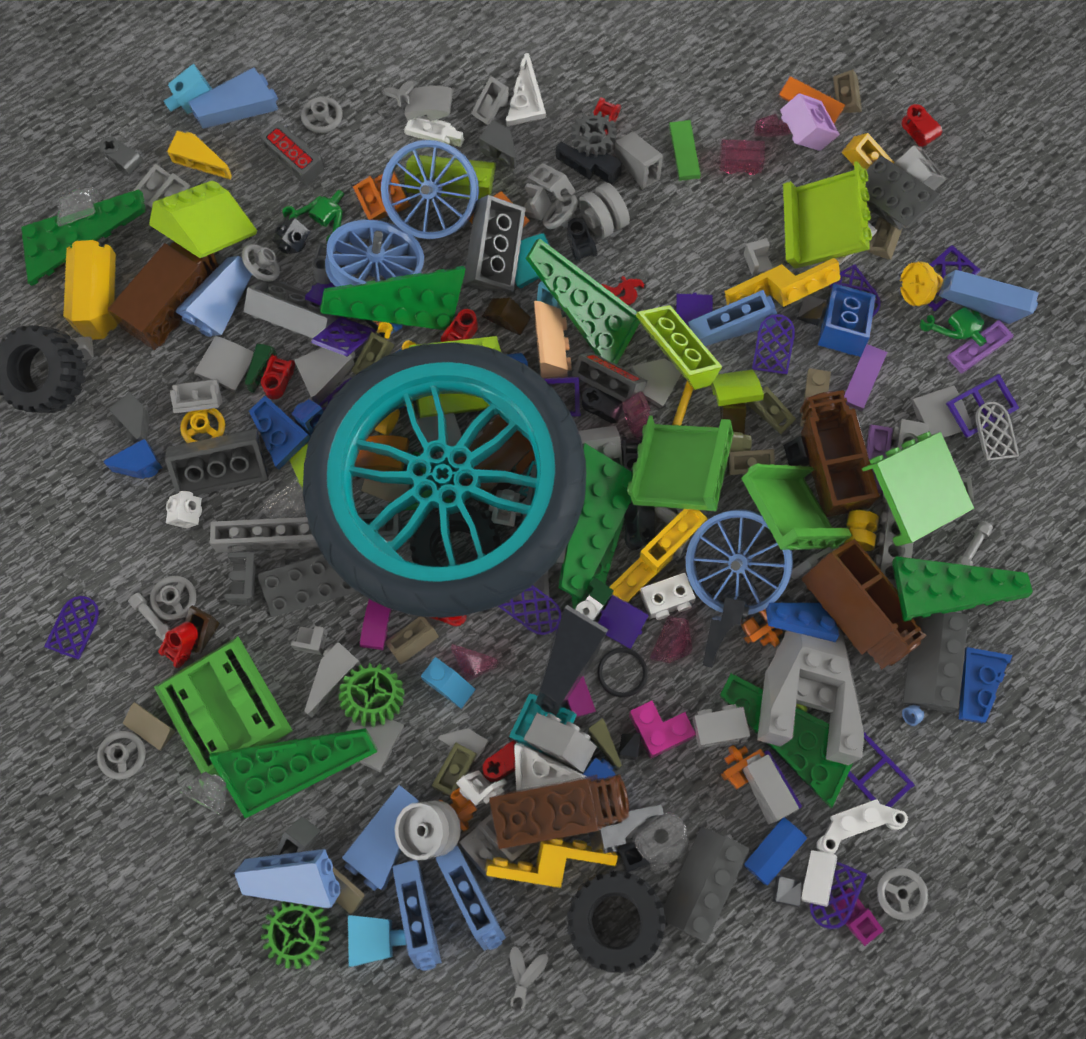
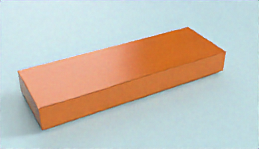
[779,76,845,124]

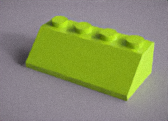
[404,155,496,200]
[636,305,722,390]

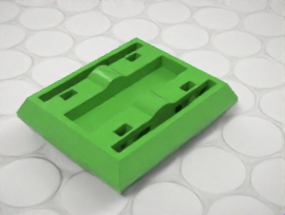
[154,636,293,784]

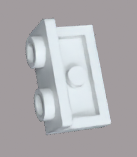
[456,770,507,806]

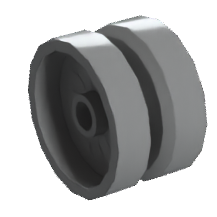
[578,182,630,240]
[395,800,461,860]

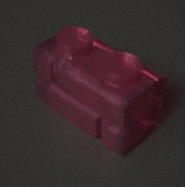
[719,139,765,175]

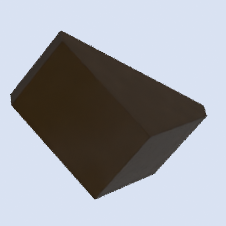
[482,298,531,336]
[720,403,746,435]
[186,605,220,654]

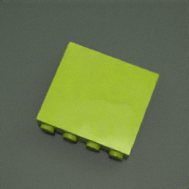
[783,161,872,269]

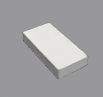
[801,850,837,907]

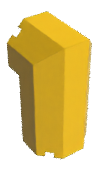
[63,240,118,340]

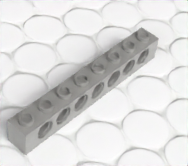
[874,419,929,590]
[210,514,401,553]

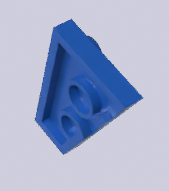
[249,396,311,470]
[766,603,839,642]
[959,647,1013,723]

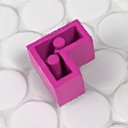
[629,701,696,759]

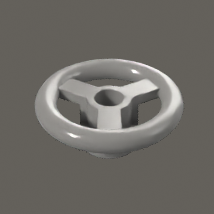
[301,97,342,133]
[543,194,578,229]
[242,244,280,282]
[150,576,197,621]
[97,731,146,779]
[877,868,928,920]

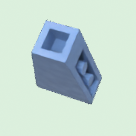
[188,68,278,129]
[176,256,252,337]
[939,270,1039,324]
[688,290,777,346]
[342,785,420,891]
[436,845,506,951]
[234,849,340,908]
[392,860,442,970]

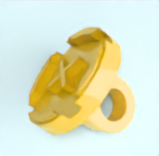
[900,261,943,306]

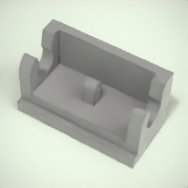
[527,163,576,201]
[170,379,223,413]

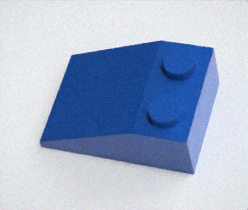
[818,283,876,357]

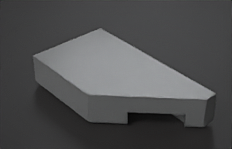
[791,547,833,580]
[438,728,489,762]

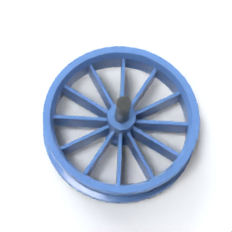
[381,140,479,239]
[325,220,424,287]
[686,509,793,615]

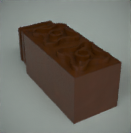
[108,241,219,350]
[800,390,880,517]
[455,414,535,510]
[801,539,927,670]
[489,774,629,849]

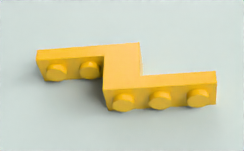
[724,258,841,307]
[609,509,708,603]
[485,838,618,888]

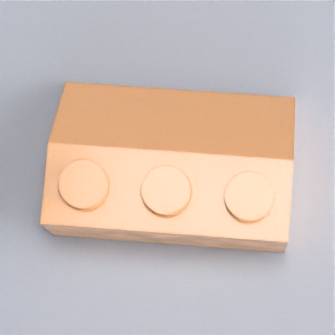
[534,301,572,378]

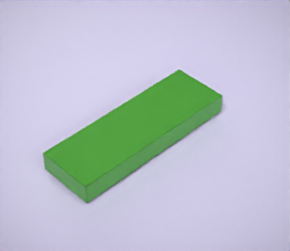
[669,120,701,181]

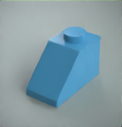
[421,657,476,709]

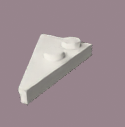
[506,53,546,126]
[515,743,586,790]

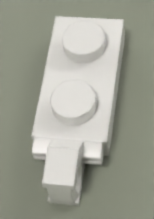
[404,116,464,147]

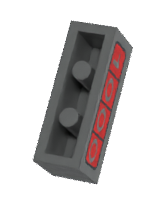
[260,121,324,186]
[572,352,648,405]

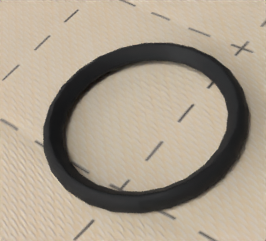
[597,648,648,698]

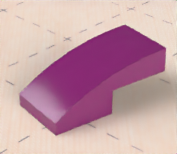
[360,599,392,650]
[830,886,884,946]

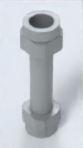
[955,521,993,566]
[128,593,171,641]

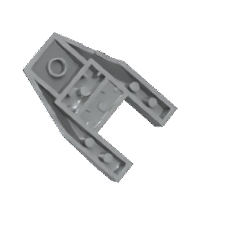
[757,626,864,765]

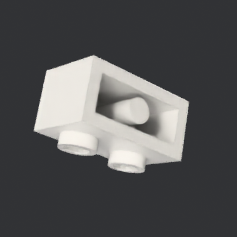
[640,573,696,620]

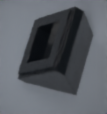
[783,436,808,466]

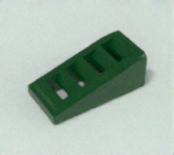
[245,343,277,393]

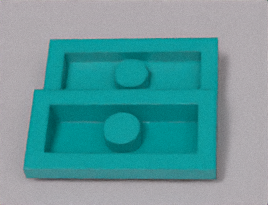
[515,233,550,288]
[509,693,577,759]

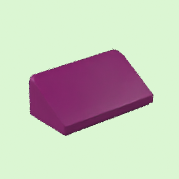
[567,676,596,719]

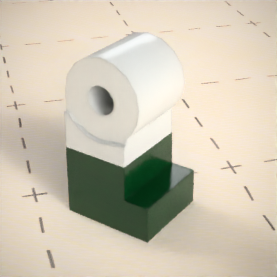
[576,577,614,621]

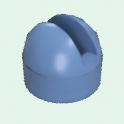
[902,704,924,726]

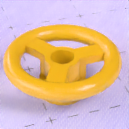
[180,408,225,443]

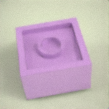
[780,93,839,151]

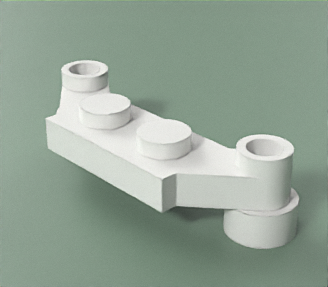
[816,799,908,854]

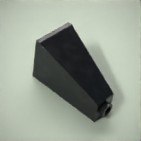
[536,605,608,716]

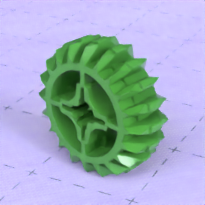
[338,663,404,728]
[261,901,331,969]

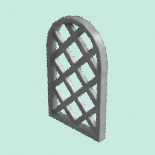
[975,402,1019,462]

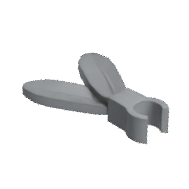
[384,81,414,107]
[510,947,548,1010]

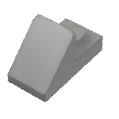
[471,76,509,125]

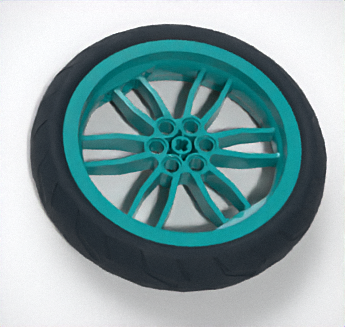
[303,342,586,618]

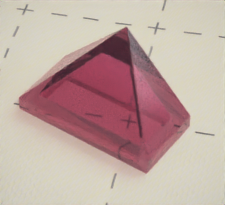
[650,616,692,664]
[451,644,499,682]

